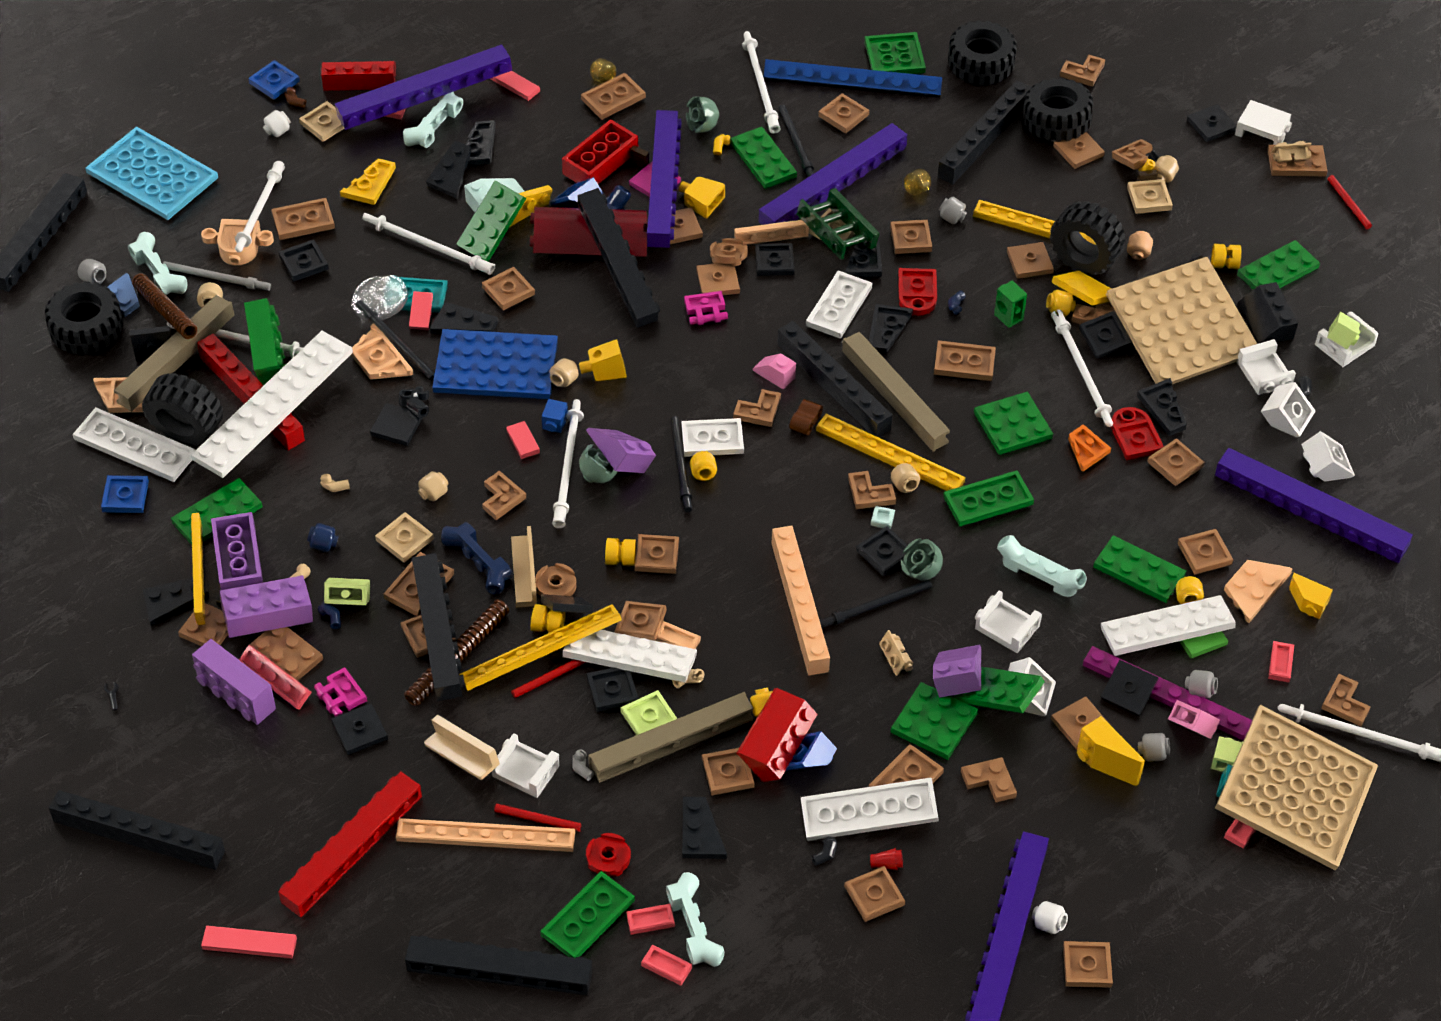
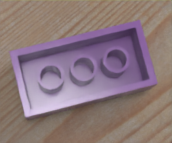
[211,512,263,590]
[220,575,313,638]
[192,639,276,725]

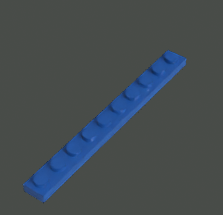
[764,59,942,96]

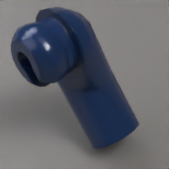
[948,290,966,315]
[318,602,341,629]

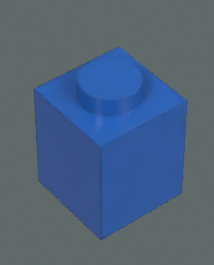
[541,399,568,433]

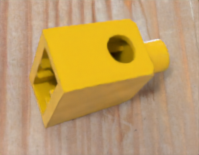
[679,177,725,219]
[579,339,627,381]

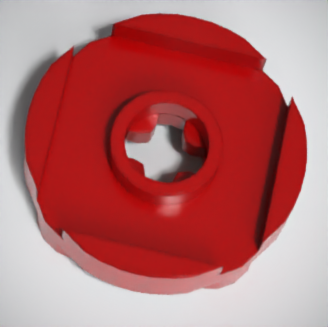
[586,833,631,877]

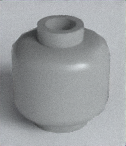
[939,197,967,224]
[78,259,107,284]
[1185,670,1218,699]
[1138,733,1170,761]

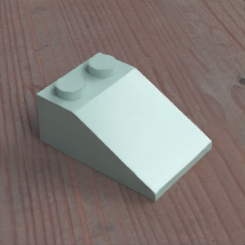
[464,178,525,212]

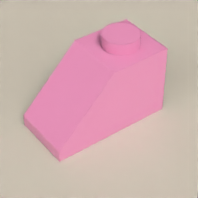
[753,353,796,390]
[1168,700,1220,739]

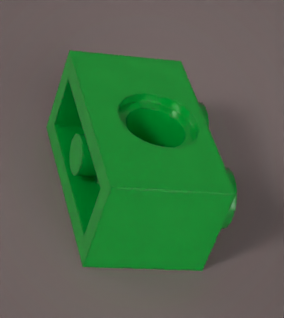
[994,281,1027,328]

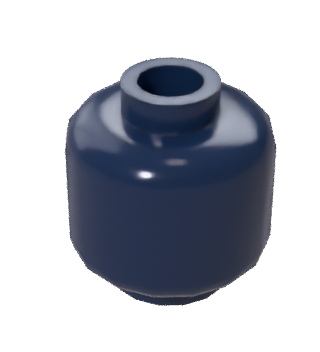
[307,523,339,552]

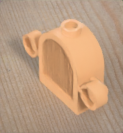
[201,219,274,266]

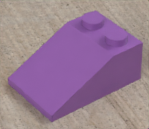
[586,428,656,473]
[933,645,981,698]

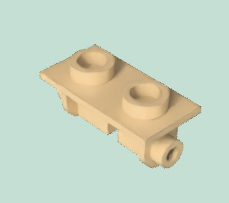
[1271,141,1311,162]
[879,630,913,676]

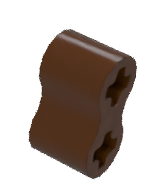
[789,399,823,436]

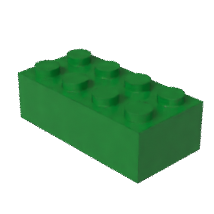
[244,298,285,385]

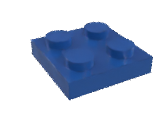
[248,60,300,100]
[101,475,149,513]

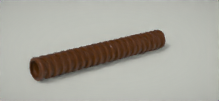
[132,273,197,339]
[404,599,509,706]

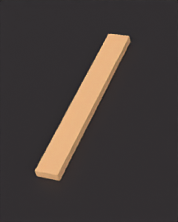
[396,818,575,852]

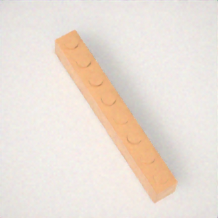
[772,526,830,676]

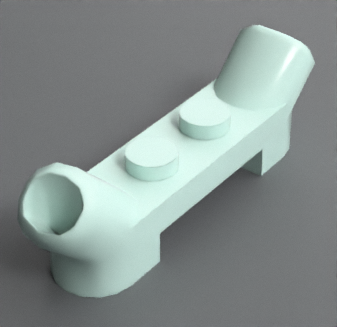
[403,91,463,148]
[128,232,187,295]
[997,535,1087,597]
[666,872,725,967]

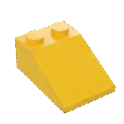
[1076,716,1145,786]

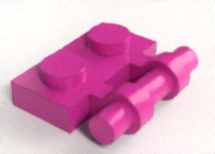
[684,291,728,325]
[314,667,367,717]

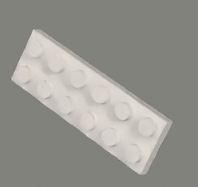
[73,407,196,482]
[1101,595,1235,656]
[563,630,697,682]
[801,778,939,841]

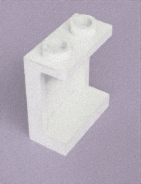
[1235,100,1292,145]
[1315,311,1378,367]
[1237,339,1296,395]
[975,590,1042,653]
[492,734,560,798]

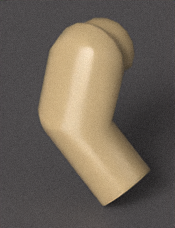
[289,564,311,579]

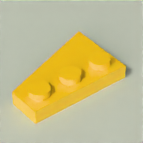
[340,159,396,205]
[509,185,553,228]

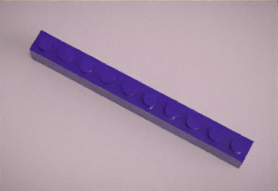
[335,45,512,130]
[647,110,682,248]
[759,123,907,225]
[1215,448,1413,563]
[965,831,1049,1021]

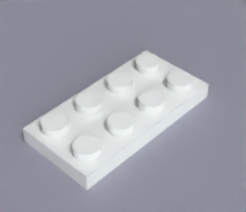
[806,271,872,339]

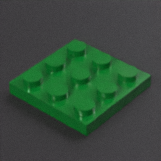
[864,32,926,74]
[974,391,1053,455]
[891,682,978,760]

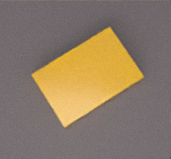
[1052,270,1111,306]

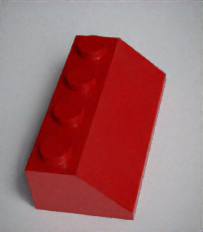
[321,61,396,91]
[737,688,818,782]

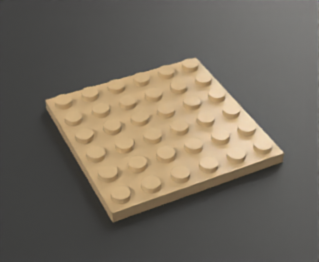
[1106,257,1257,384]
[1215,705,1378,870]

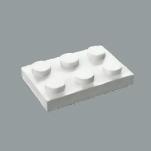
[682,418,744,457]

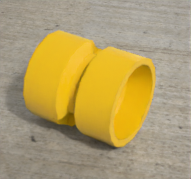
[1211,244,1241,269]
[605,538,636,566]
[530,604,565,633]

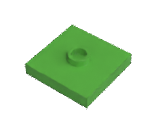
[1179,631,1228,658]

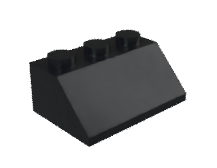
[1237,282,1298,344]

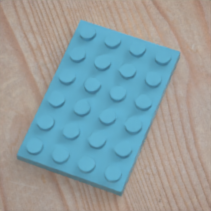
[85,126,218,220]

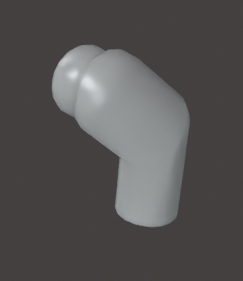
[572,749,594,781]

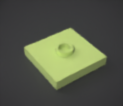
[620,690,677,735]

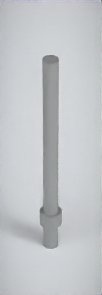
[163,261,271,291]

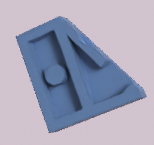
[107,273,140,317]

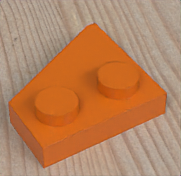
[1068,425,1111,471]

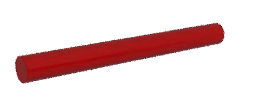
[1327,175,1372,229]
[511,659,586,698]
[494,804,581,832]

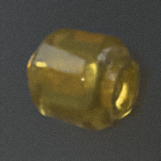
[590,58,616,84]
[904,169,931,195]

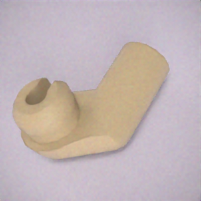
[320,474,350,492]
[672,669,705,688]

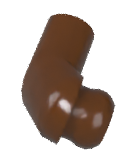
[285,87,307,108]

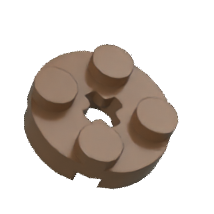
[710,238,748,266]
[535,563,577,596]

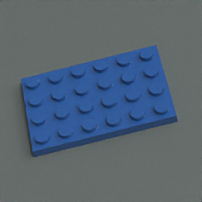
[432,329,558,399]

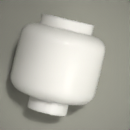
[263,110,291,137]
[1032,901,1068,934]

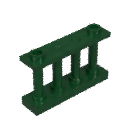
[797,188,880,260]

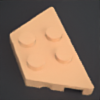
[351,323,413,379]
[93,377,144,413]
[1224,560,1292,623]

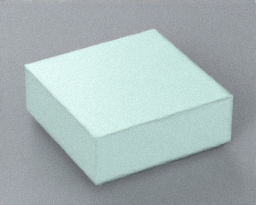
[871,506,895,529]

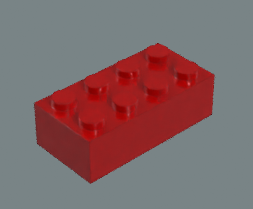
[562,119,638,184]

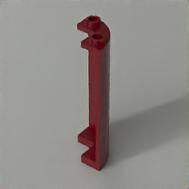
[530,207,647,257]

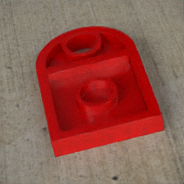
[898,268,937,316]
[1111,407,1164,461]

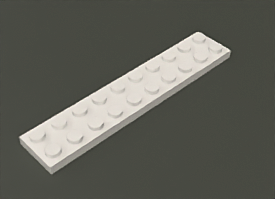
[191,331,353,478]

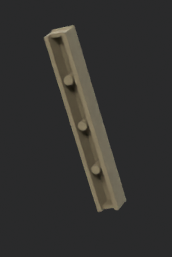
[114,295,234,412]
[842,332,950,452]
[588,692,753,783]

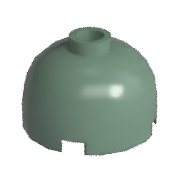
[686,96,719,133]
[579,444,618,483]
[901,538,943,581]

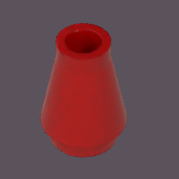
[870,848,903,870]

